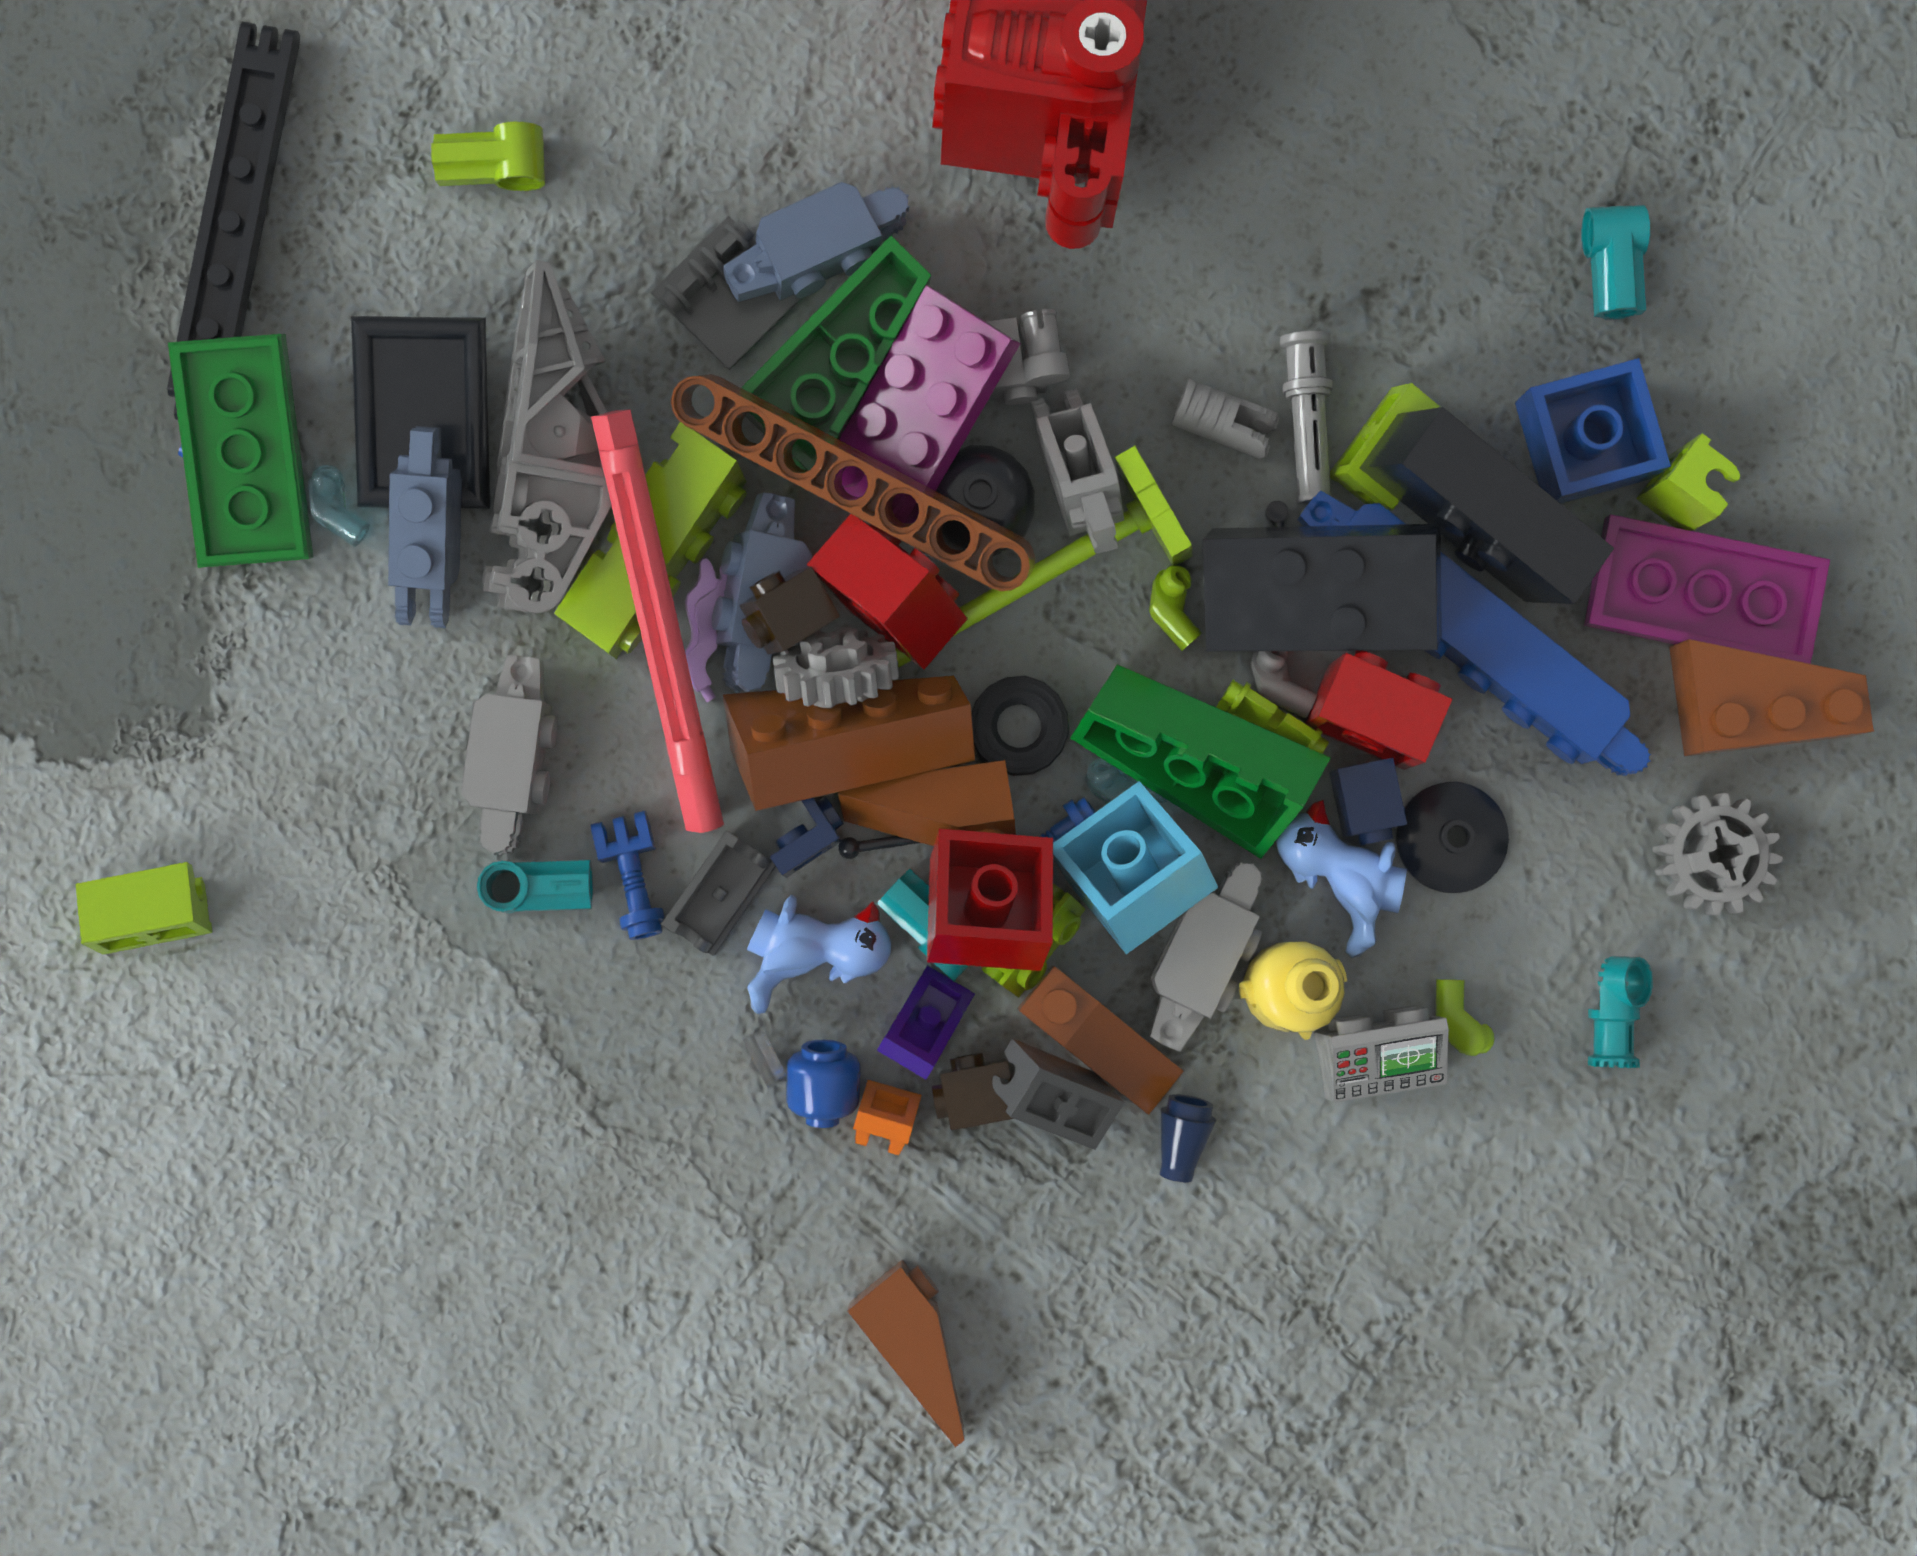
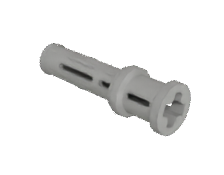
[1279,331,1333,504]

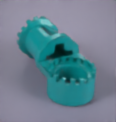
[1588,956,1653,1068]

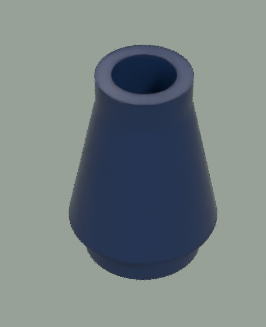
[1159,1094,1216,1183]

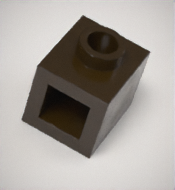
[739,566,840,654]
[931,1053,1014,1131]

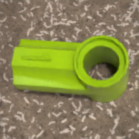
[431,121,545,191]

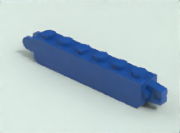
[1297,491,1651,776]

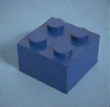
[1515,358,1671,504]

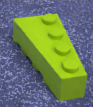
[554,422,747,659]

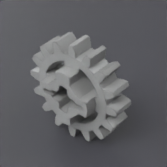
[773,627,899,708]
[1652,793,1783,915]

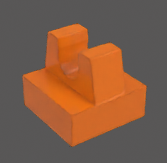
[853,1080,922,1156]

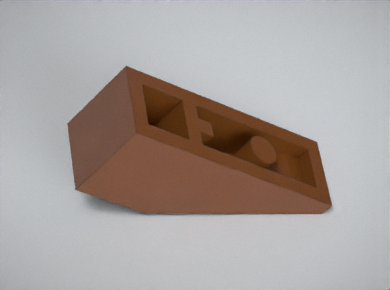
[838,760,1016,846]
[1017,965,1184,1115]
[847,1260,965,1448]

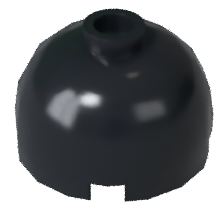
[936,445,1035,556]

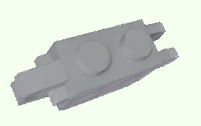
[1031,388,1124,554]
[461,655,558,856]
[1148,862,1263,1052]

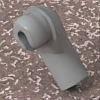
[1251,651,1317,719]

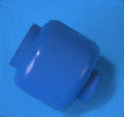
[786,1040,860,1128]

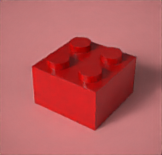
[807,514,968,670]
[1304,650,1452,770]
[927,828,1053,971]

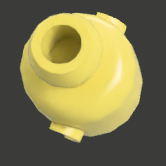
[1239,941,1347,1040]

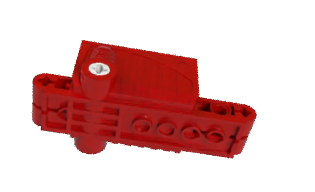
[932,0,1147,249]

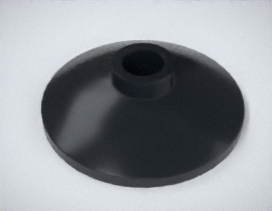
[1396,782,1509,893]

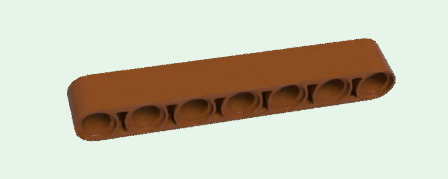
[671,374,1035,591]

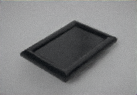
[351,316,490,509]

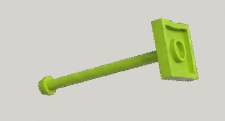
[895,446,1193,668]

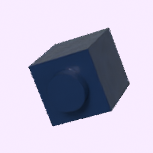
[1329,758,1407,845]

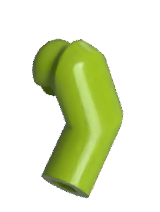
[1149,565,1202,651]
[1435,979,1495,1056]

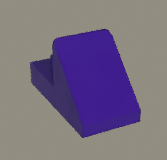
[877,965,975,1080]

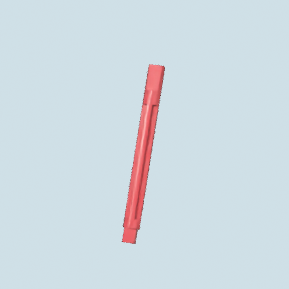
[591,409,724,833]

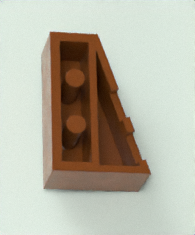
[1669,639,1874,757]

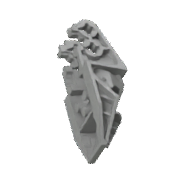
[482,260,612,613]

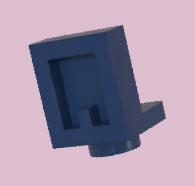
[770,796,844,878]

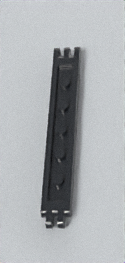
[167,21,300,420]

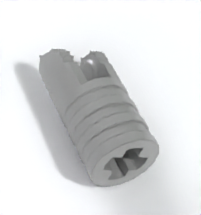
[1171,379,1280,459]

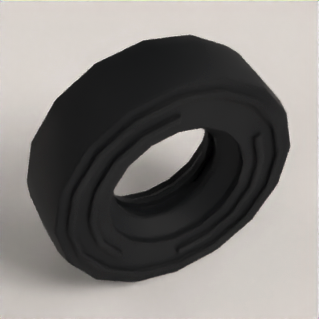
[971,676,1069,776]

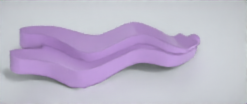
[685,558,727,702]

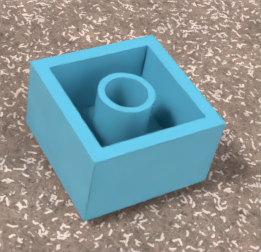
[1053,781,1218,955]

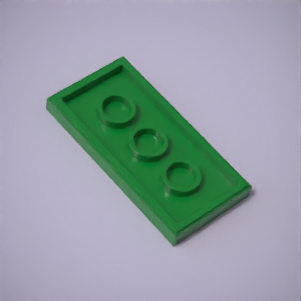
[168,334,313,568]

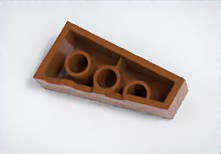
[723,675,975,811]

